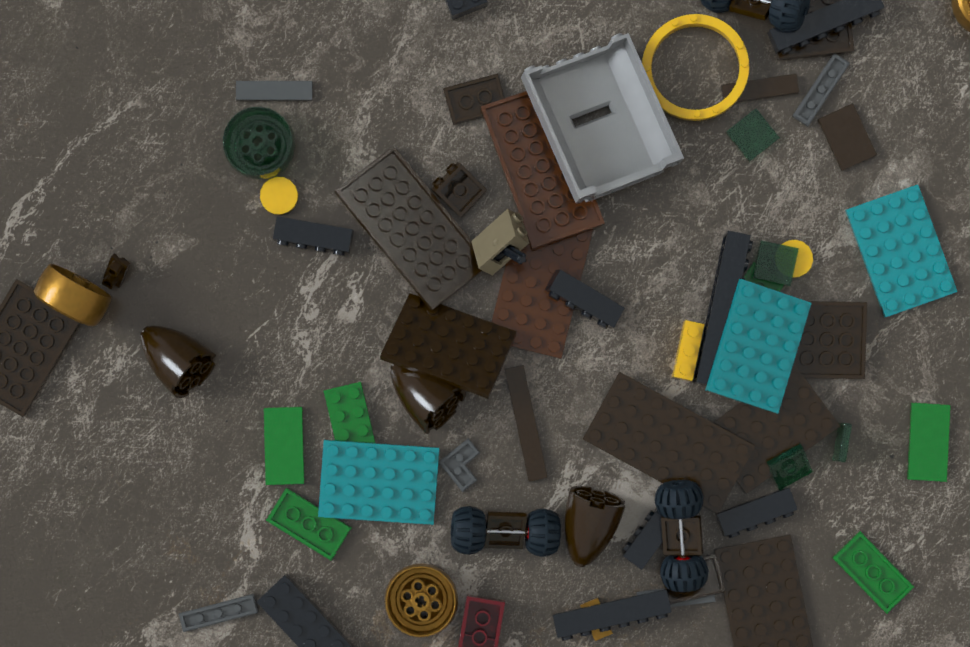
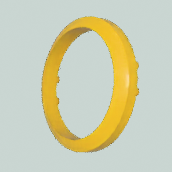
[642,14,749,121]

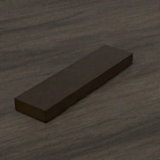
[721,74,799,103]

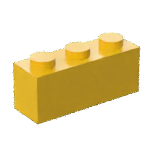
[672,320,705,381]

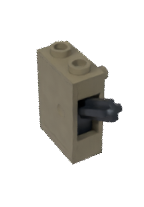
[471,209,529,276]

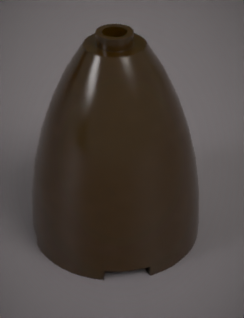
[140,325,216,398]
[390,364,466,434]
[565,486,625,567]

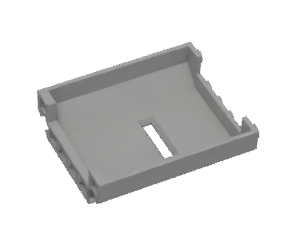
[521,33,684,203]

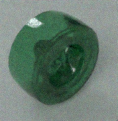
[222,106,296,180]

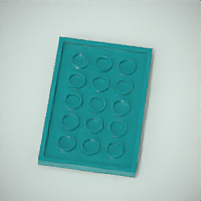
[845,184,958,318]
[705,279,811,414]
[318,439,439,525]

